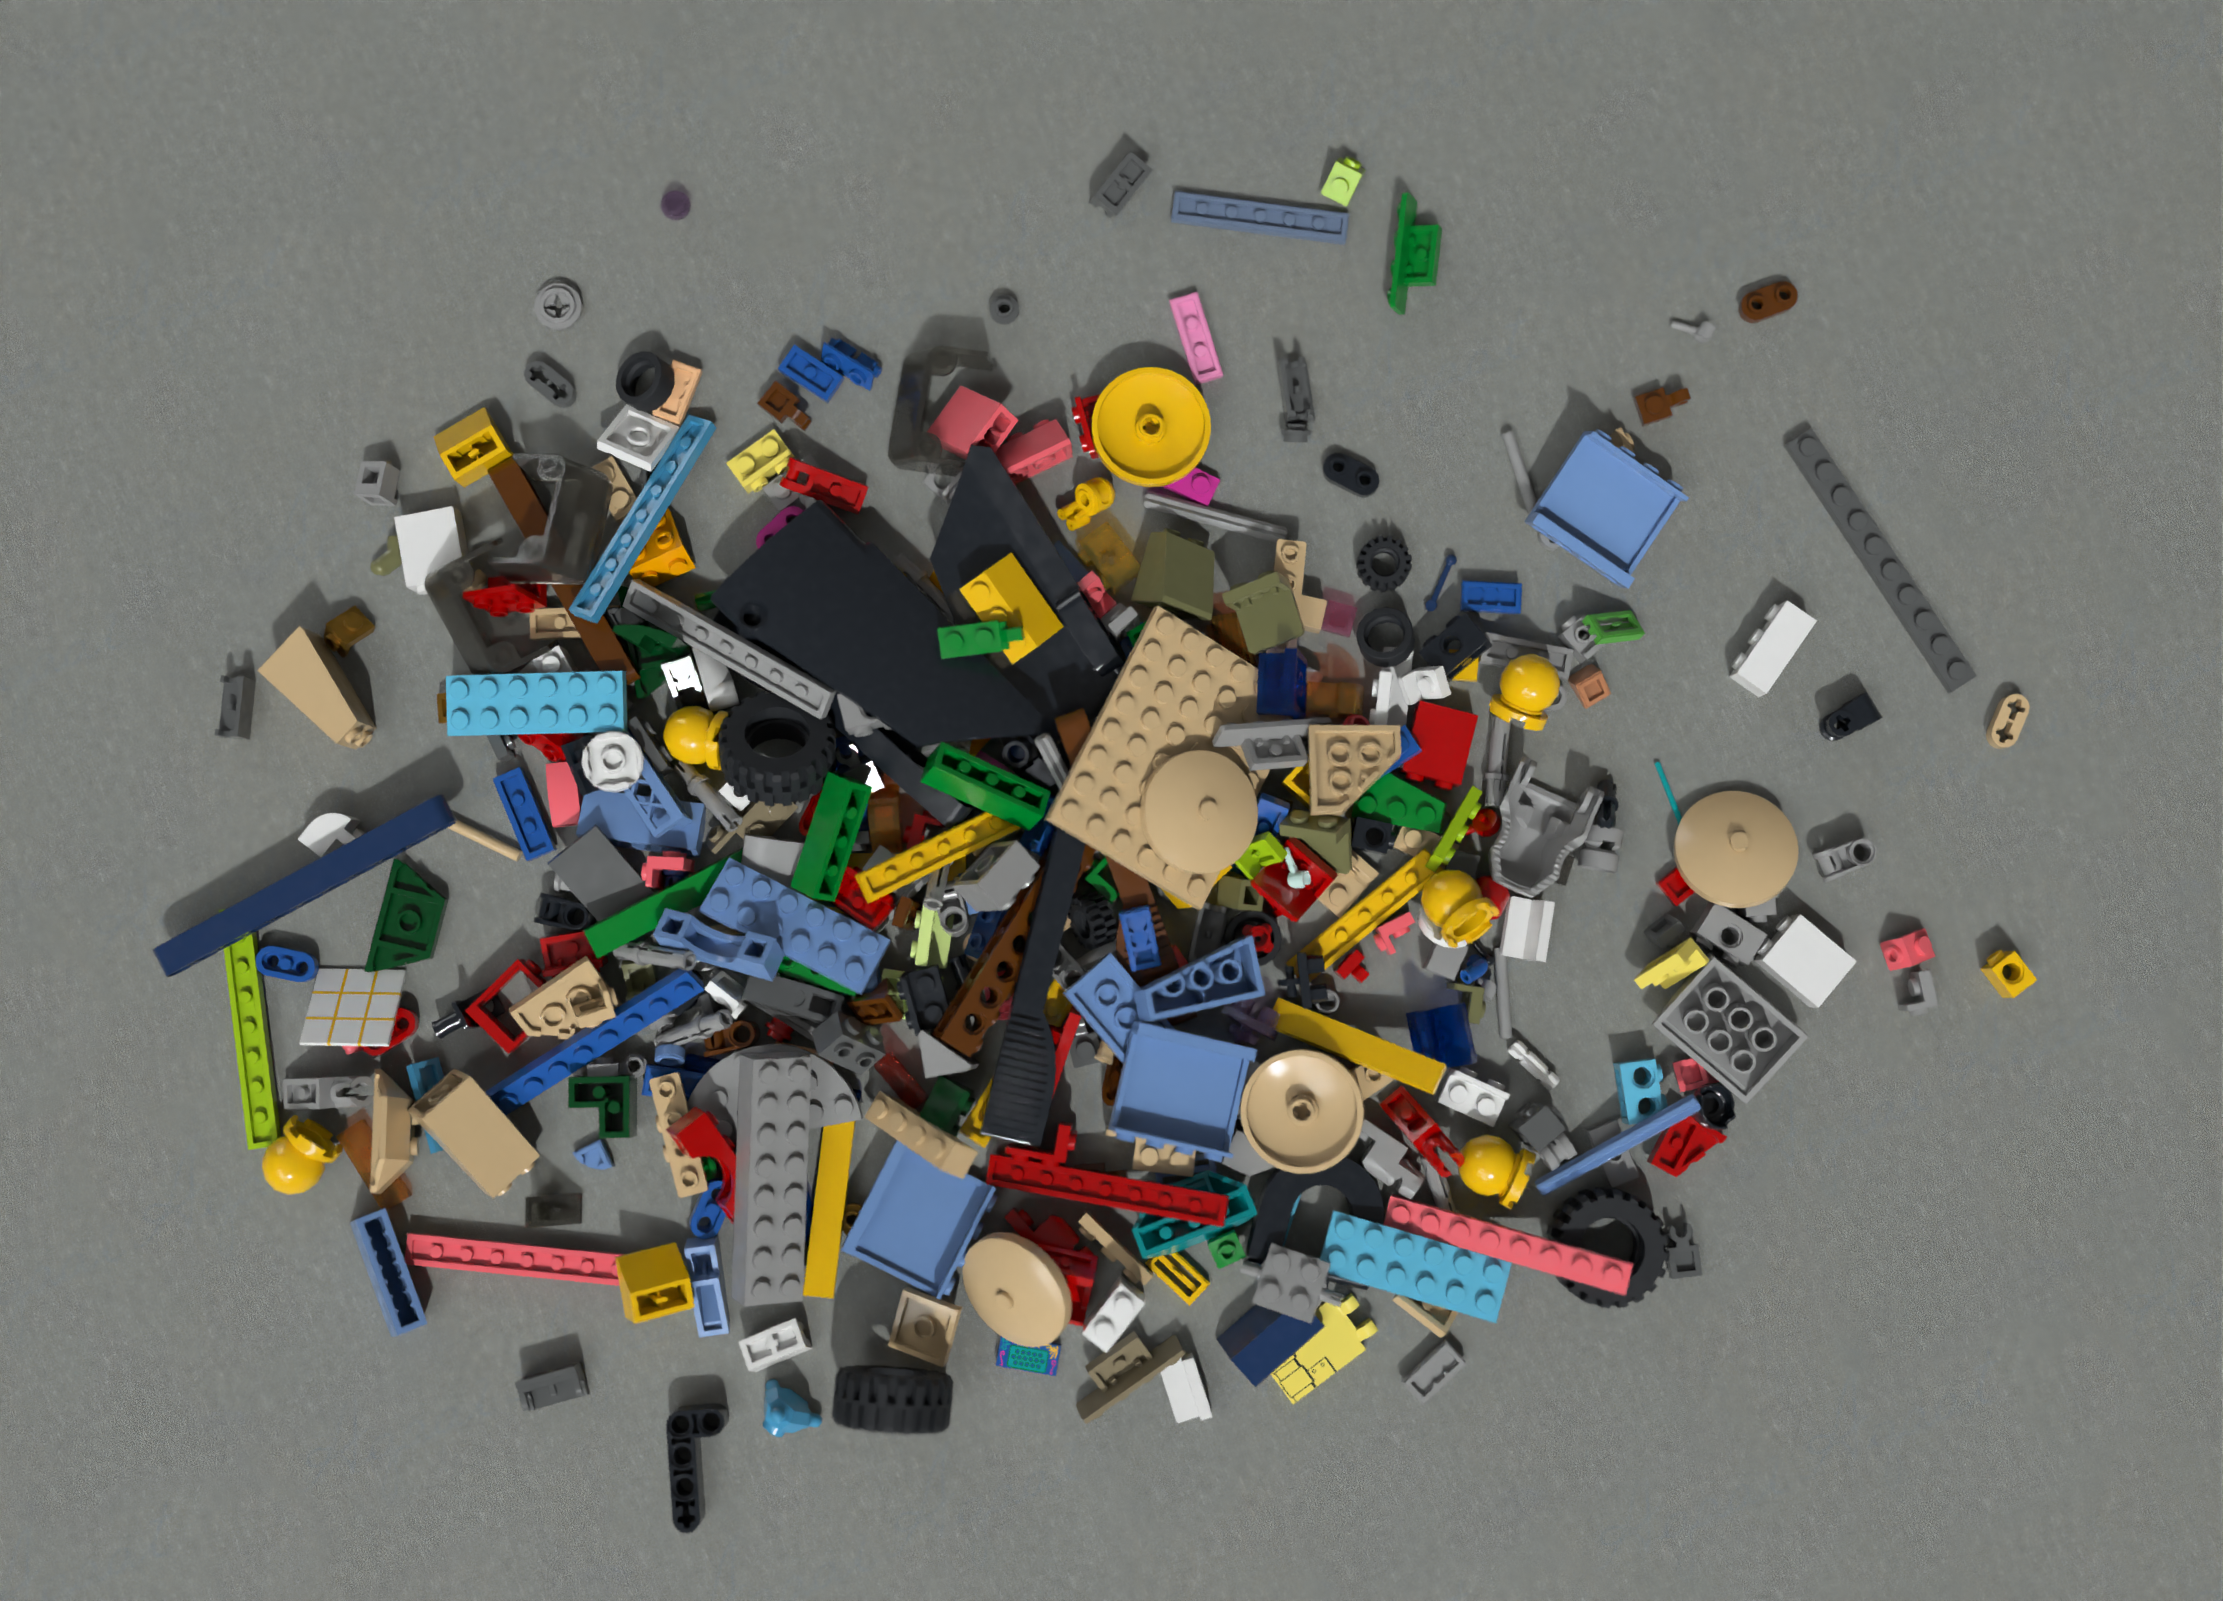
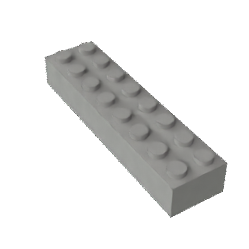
[731,1051,812,1307]

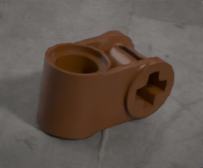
[703,1020,760,1057]

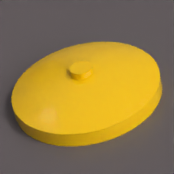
[1091,367,1211,487]

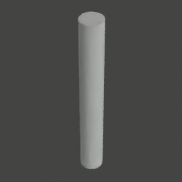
[1502,431,1537,515]
[1494,948,1512,1039]

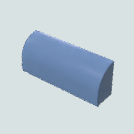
[576,790,706,858]
[350,1208,428,1337]

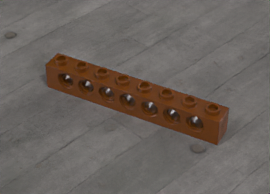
[931,841,1096,1057]

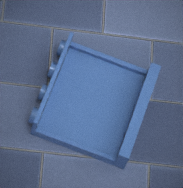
[1524,429,1689,589]
[1109,1021,1257,1162]
[841,1140,998,1300]

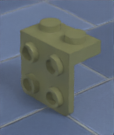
[1222,571,1305,654]
[1279,809,1352,874]

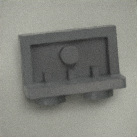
[627,716,674,777]

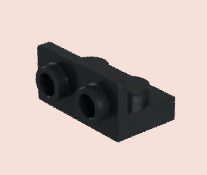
[897,964,949,1036]

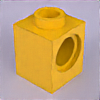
[1980,950,2037,998]

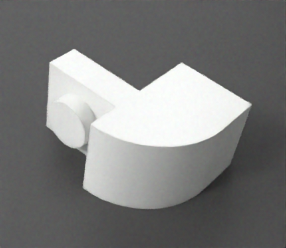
[298,813,366,857]

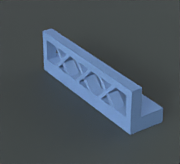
[591,726,693,838]

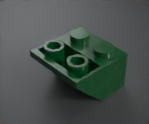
[919,1075,976,1137]

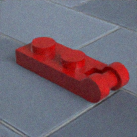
[779,457,869,514]

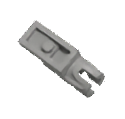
[283,1076,374,1109]
[1359,1119,1425,1200]

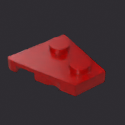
[1646,1116,1727,1177]

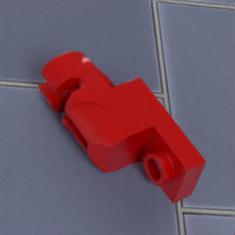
[1379,1085,1465,1178]
[1004,1207,1094,1255]

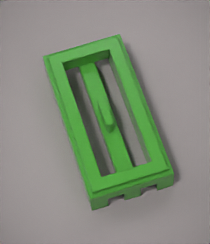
[1582,610,1645,645]

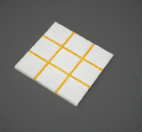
[299,968,407,1047]

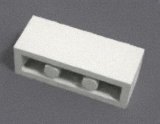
[1729,600,1817,697]

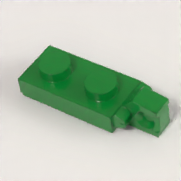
[937,620,1025,659]

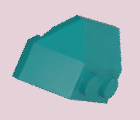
[1132,1170,1258,1259]

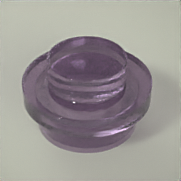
[661,191,691,221]

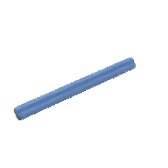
[1535,1094,1701,1196]

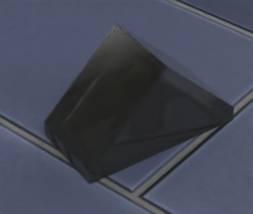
[525,1193,582,1228]

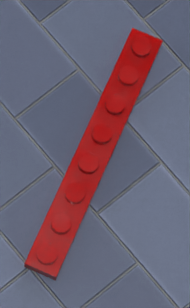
[986,1154,1230,1227]

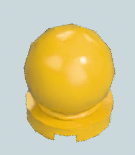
[1489,654,1560,731]
[663,706,728,771]
[1421,870,1499,948]
[262,1115,343,1195]
[1457,1134,1536,1209]

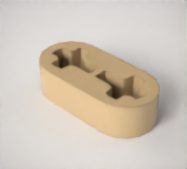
[1986,694,2030,749]

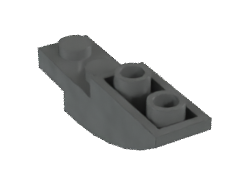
[741,975,860,1024]

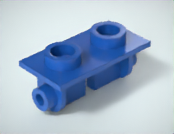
[820,338,883,391]
[1019,793,1058,856]

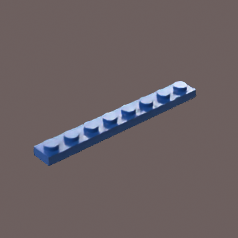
[485,969,705,1116]

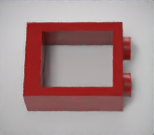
[465,958,547,1054]

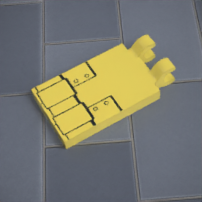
[1271,1293,1378,1404]

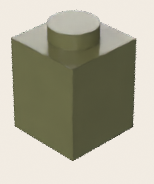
[1216,875,1264,912]

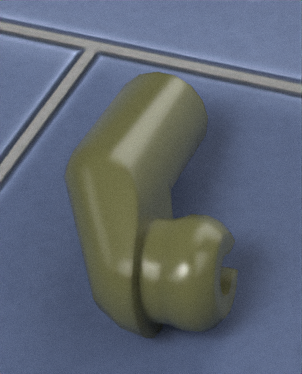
[370,536,402,576]

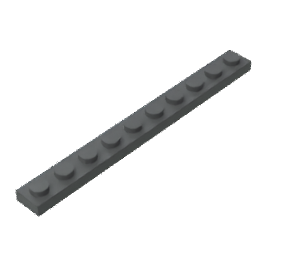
[1784,428,1977,693]

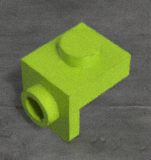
[1321,156,1366,207]
[1235,831,1288,880]

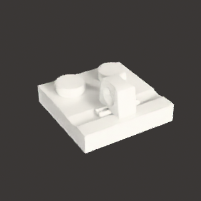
[597,404,679,472]

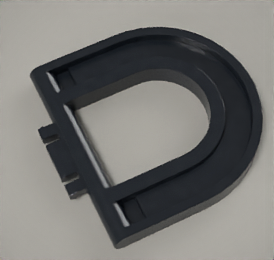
[1244,1157,1384,1290]

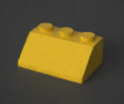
[959,552,1064,664]

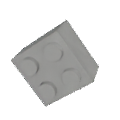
[952,840,1040,912]

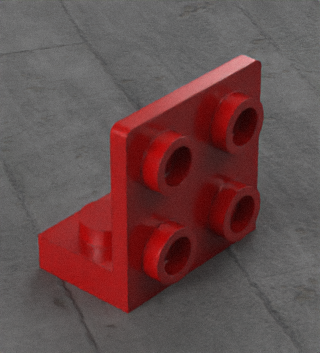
[462,570,547,617]

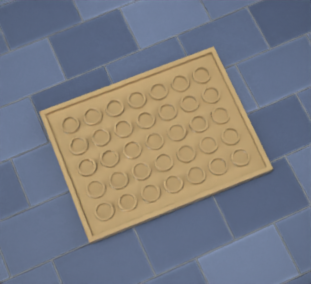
[1045,606,1305,909]

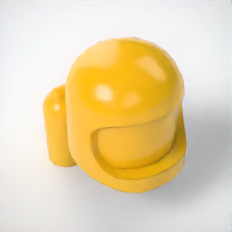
[1057,477,1115,531]

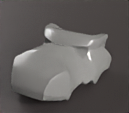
[1488,756,1604,898]

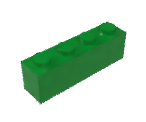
[920,741,1051,831]
[791,772,873,902]

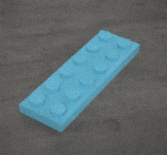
[446,671,628,736]
[1319,1211,1512,1323]

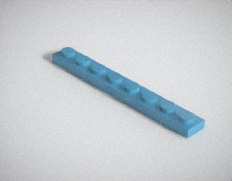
[569,415,716,624]

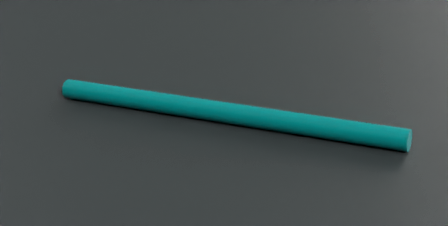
[1654,761,1682,825]

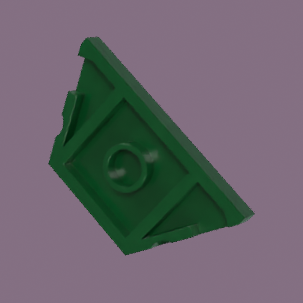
[618,586,693,700]
[364,859,448,972]

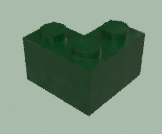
[568,1075,637,1139]

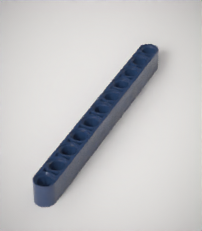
[152,794,457,977]

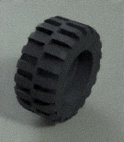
[719,691,836,807]
[1546,1187,1670,1309]
[832,1365,953,1435]

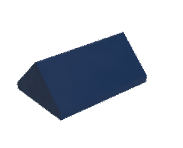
[1216,1305,1325,1387]

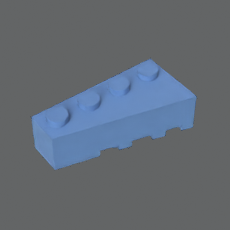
[1133,935,1265,1022]

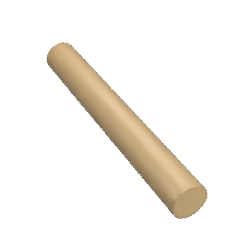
[448,820,522,861]

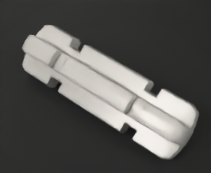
[1508,1040,1560,1090]

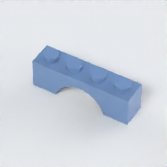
[653,908,784,982]

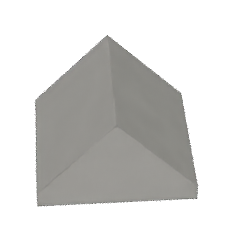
[918,1029,980,1078]

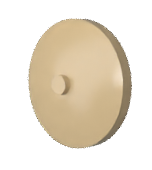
[1140,750,1258,874]
[1674,791,1799,908]
[1241,1049,1364,1174]
[962,1232,1072,1347]

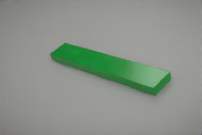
[583,848,743,958]

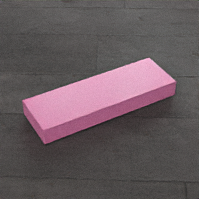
[1169,292,1223,385]

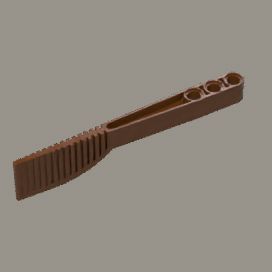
[1054,708,1198,1026]

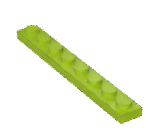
[219,909,281,1150]

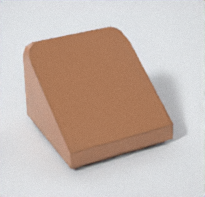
[1567,664,1611,709]

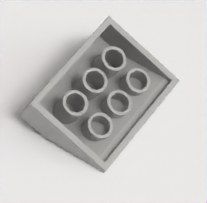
[1652,952,1808,1104]

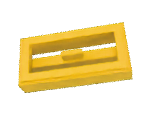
[1145,1252,1210,1306]

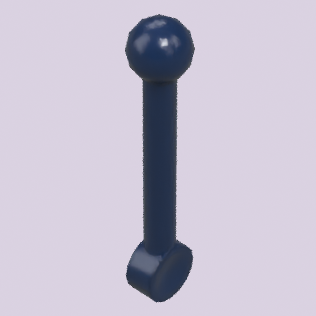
[1425,554,1457,612]

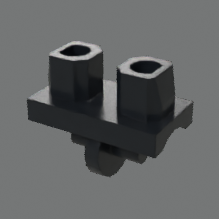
[561,735,600,796]
[1277,952,1328,1009]

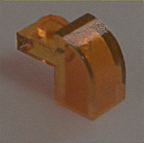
[1304,681,1365,718]
[868,784,903,854]

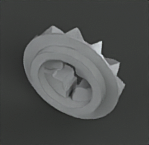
[534,283,583,331]

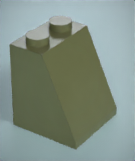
[1131,528,1215,620]

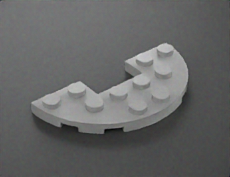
[687,1043,863,1143]

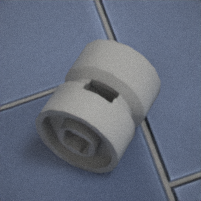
[1577,824,1624,873]

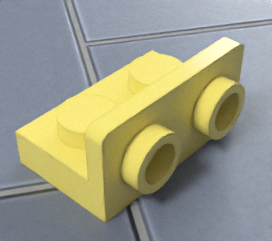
[726,429,795,494]
[1634,937,1709,989]

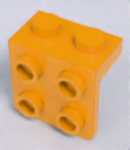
[615,509,696,587]

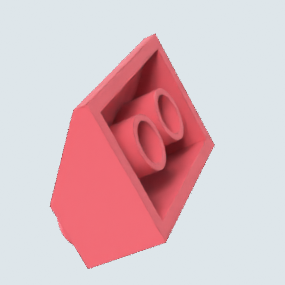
[995,419,1073,485]

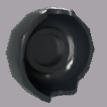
[1693,1083,1736,1130]

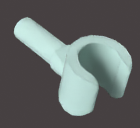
[1284,847,1311,888]

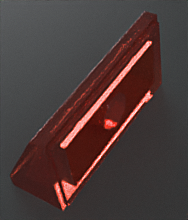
[874,1052,929,1109]

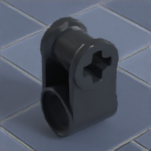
[1819,692,1883,741]
[533,893,596,930]

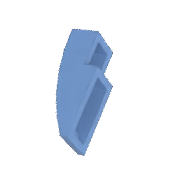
[684,1234,730,1338]

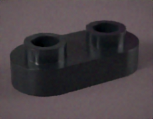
[1322,453,1379,498]

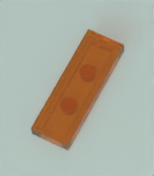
[336,1119,412,1212]

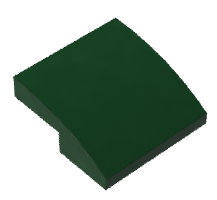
[612,625,688,656]

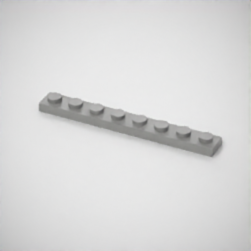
[623,578,836,719]

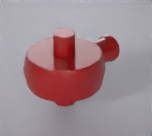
[1466,809,1501,837]

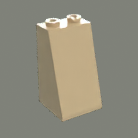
[257,626,376,750]
[407,1068,540,1199]

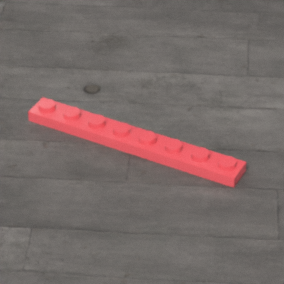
[1384,1194,1634,1295]
[404,1232,625,1286]

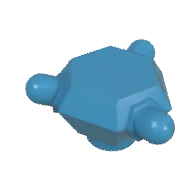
[762,1379,822,1437]

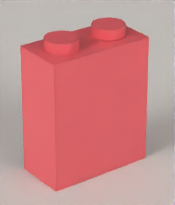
[926,385,1019,460]

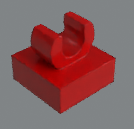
[1333,949,1370,983]

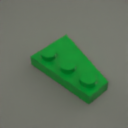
[1351,773,1447,833]

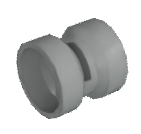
[1538,1132,1577,1171]

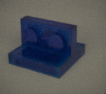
[1256,648,1308,720]
[1406,1002,1477,1069]

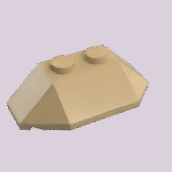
[370,1069,420,1194]

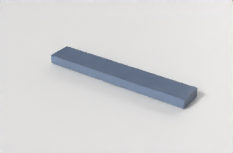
[1171,191,1349,245]

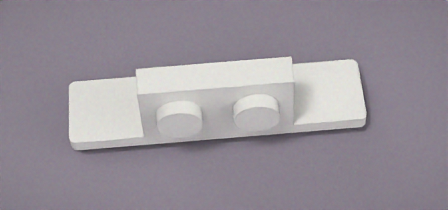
[1369,647,1413,767]

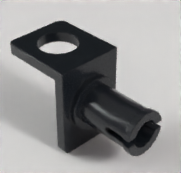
[432,987,505,1039]

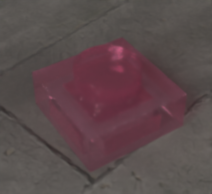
[1321,600,1357,638]

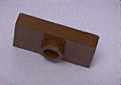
[891,896,923,932]

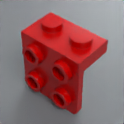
[1251,837,1339,922]
[1005,1121,1078,1167]

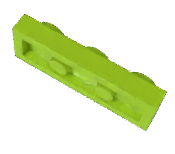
[1425,786,1483,872]

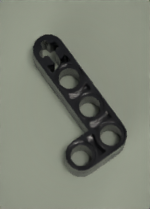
[666,1403,729,1533]

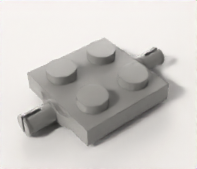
[1240,1243,1344,1324]

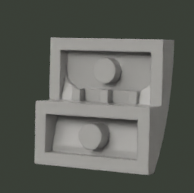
[741,834,805,894]

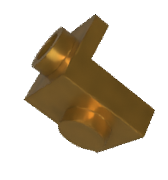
[324,605,375,658]

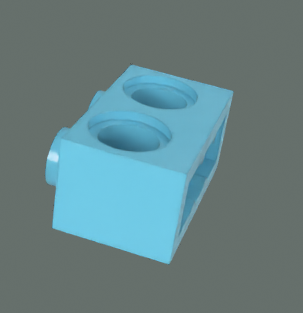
[1613,1058,1668,1125]

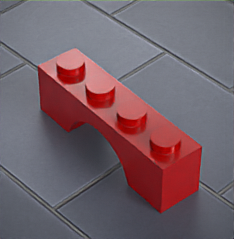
[666,1107,736,1224]

